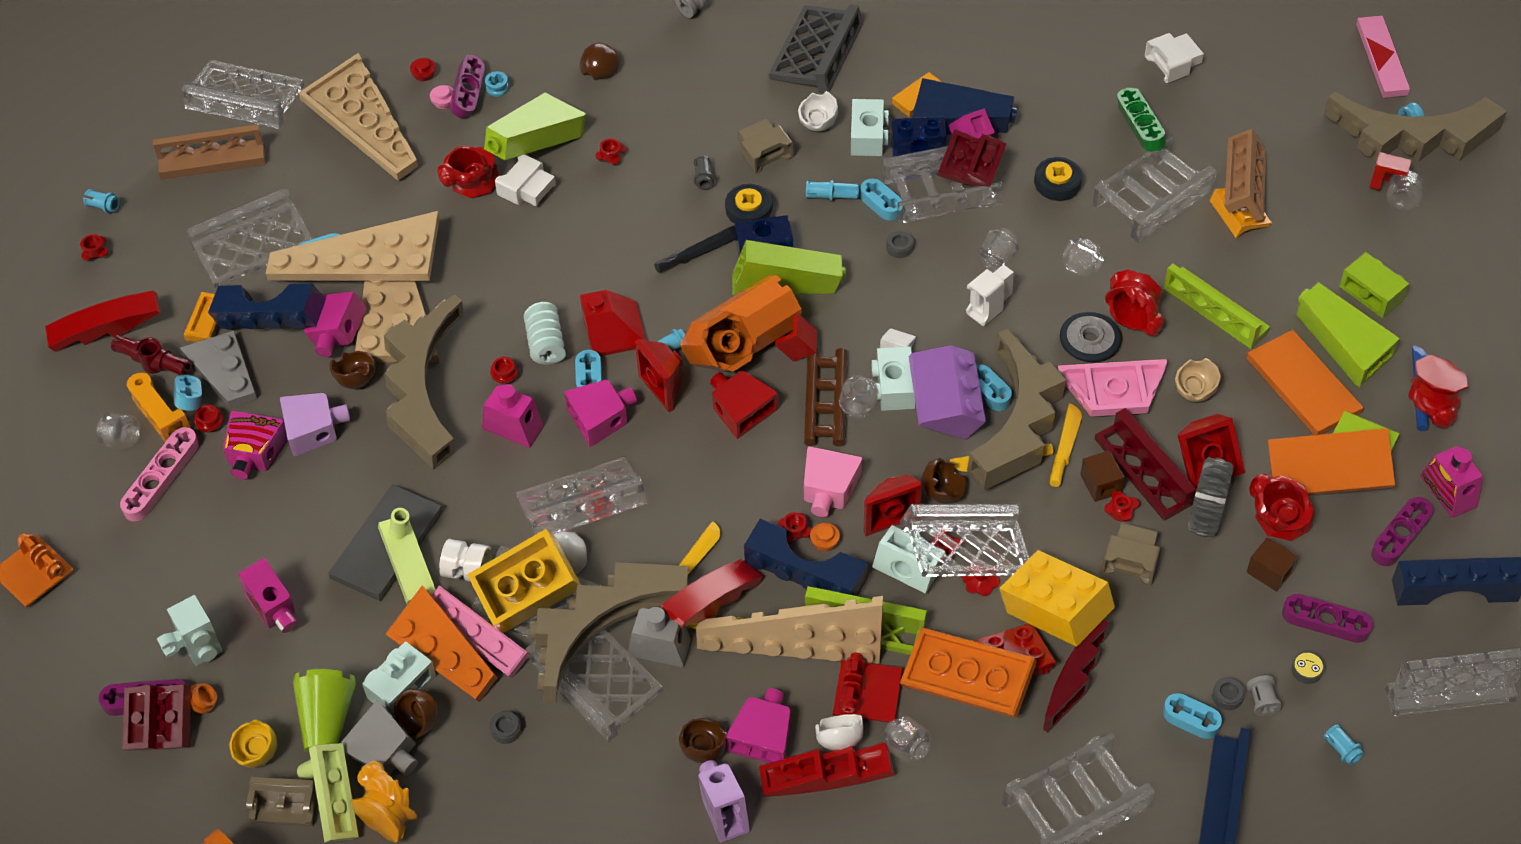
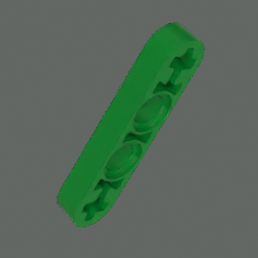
[1117,88,1167,152]

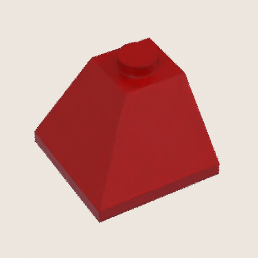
[580,290,646,357]
[635,339,683,412]
[1177,413,1245,489]
[863,474,922,536]

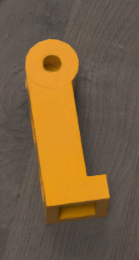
[127,372,191,442]

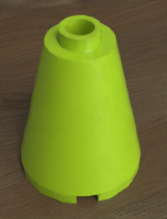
[293,669,356,753]

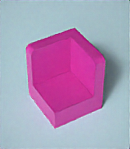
[949,108,995,139]

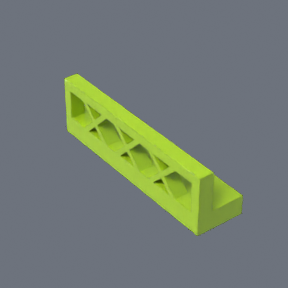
[1163,263,1270,349]
[805,586,927,655]

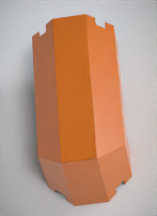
[680,275,802,372]

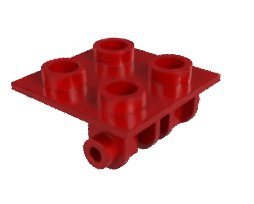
[975,624,1056,677]
[833,652,902,723]

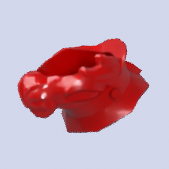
[437,146,500,198]
[1105,269,1164,336]
[1408,354,1469,429]
[1249,474,1315,541]

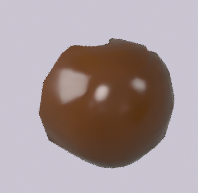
[580,42,620,80]
[330,351,376,389]
[922,458,966,503]
[394,689,438,739]
[679,718,728,763]

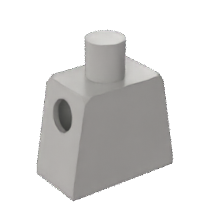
[627,607,691,667]
[341,700,418,776]

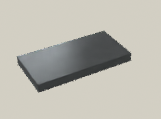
[328,484,443,601]

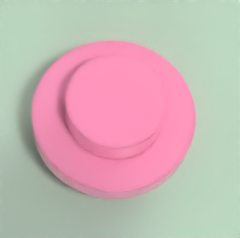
[430,85,453,109]

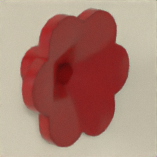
[962,563,1000,596]

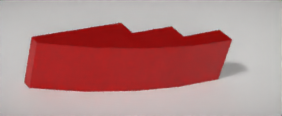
[45,290,161,352]
[660,559,763,627]
[759,742,894,797]

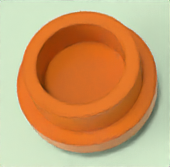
[810,523,840,552]
[191,683,217,714]

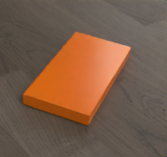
[1246,330,1364,435]
[1268,428,1395,495]
[900,627,1037,719]

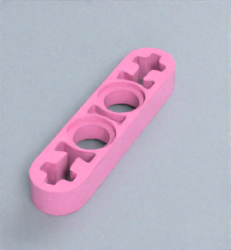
[120,427,199,521]

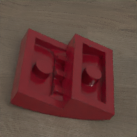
[937,129,1007,187]
[122,684,191,751]

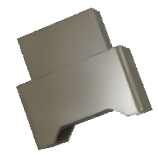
[738,119,794,174]
[1101,523,1160,585]

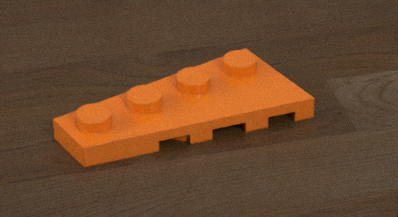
[386,586,498,702]

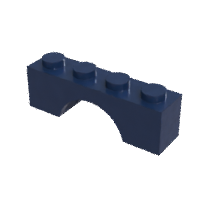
[208,283,326,330]
[744,518,868,596]
[1392,557,1521,606]

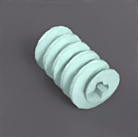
[524,302,566,365]

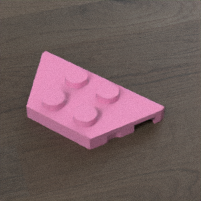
[1057,359,1167,417]

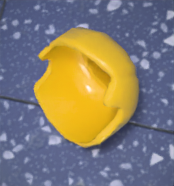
[229,719,278,768]

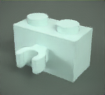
[157,595,223,666]
[362,641,436,717]

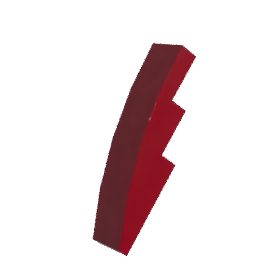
[1043,619,1110,733]

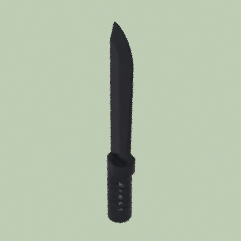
[654,225,738,273]

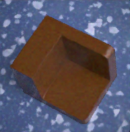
[1080,451,1125,502]
[1247,538,1298,592]

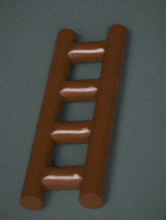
[804,348,847,447]

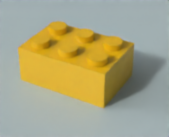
[467,529,581,633]
[999,550,1115,647]

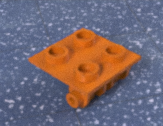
[0,533,74,608]

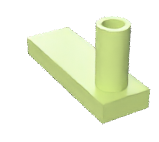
[378,508,436,605]
[297,743,359,843]

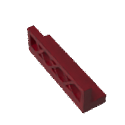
[1095,408,1196,521]

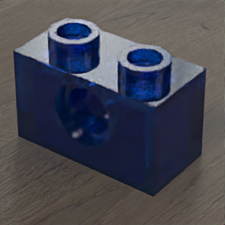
[891,117,946,160]
[734,215,793,256]

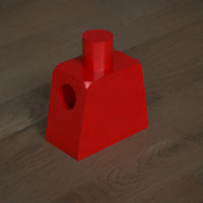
[710,371,778,440]

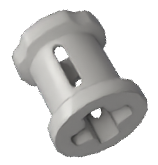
[1246,675,1282,716]

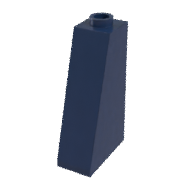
[910,78,1017,135]

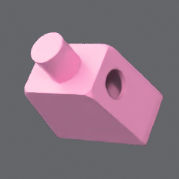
[804,446,862,517]

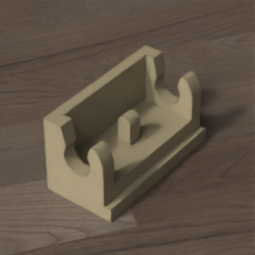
[246,777,318,826]

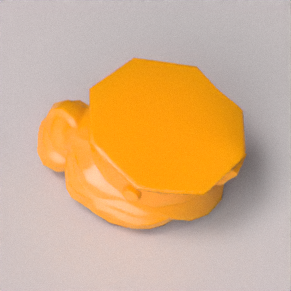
[351,761,417,843]

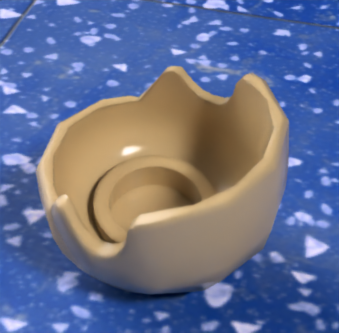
[1174,358,1221,402]

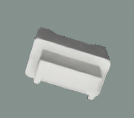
[1145,33,1204,83]
[495,154,556,207]
[966,265,1014,326]

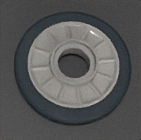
[1060,312,1121,362]

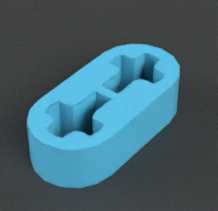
[860,178,902,221]
[575,350,602,387]
[976,364,1012,411]
[173,375,202,411]
[1163,693,1222,739]

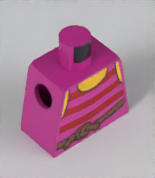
[223,411,288,479]
[1420,446,1483,518]

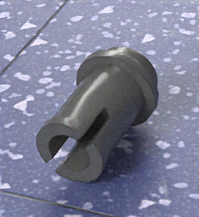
[694,155,715,190]

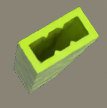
[484,93,586,160]
[732,240,846,295]
[1296,282,1400,388]

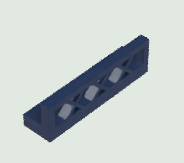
[1198,728,1250,844]

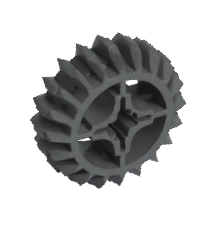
[1188,457,1234,537]

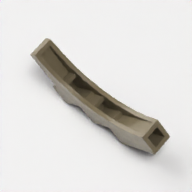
[1324,91,1507,162]
[383,294,463,470]
[967,329,1066,490]
[530,562,688,704]

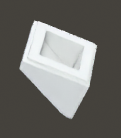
[880,328,916,349]

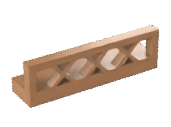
[153,124,266,180]
[1224,129,1266,222]

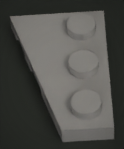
[180,331,257,408]

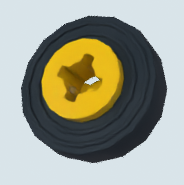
[1034,157,1082,201]
[725,184,773,228]

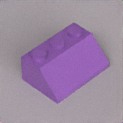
[909,345,986,440]

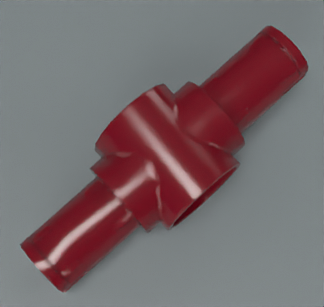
[111,334,192,375]

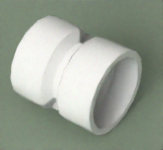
[439,539,491,582]

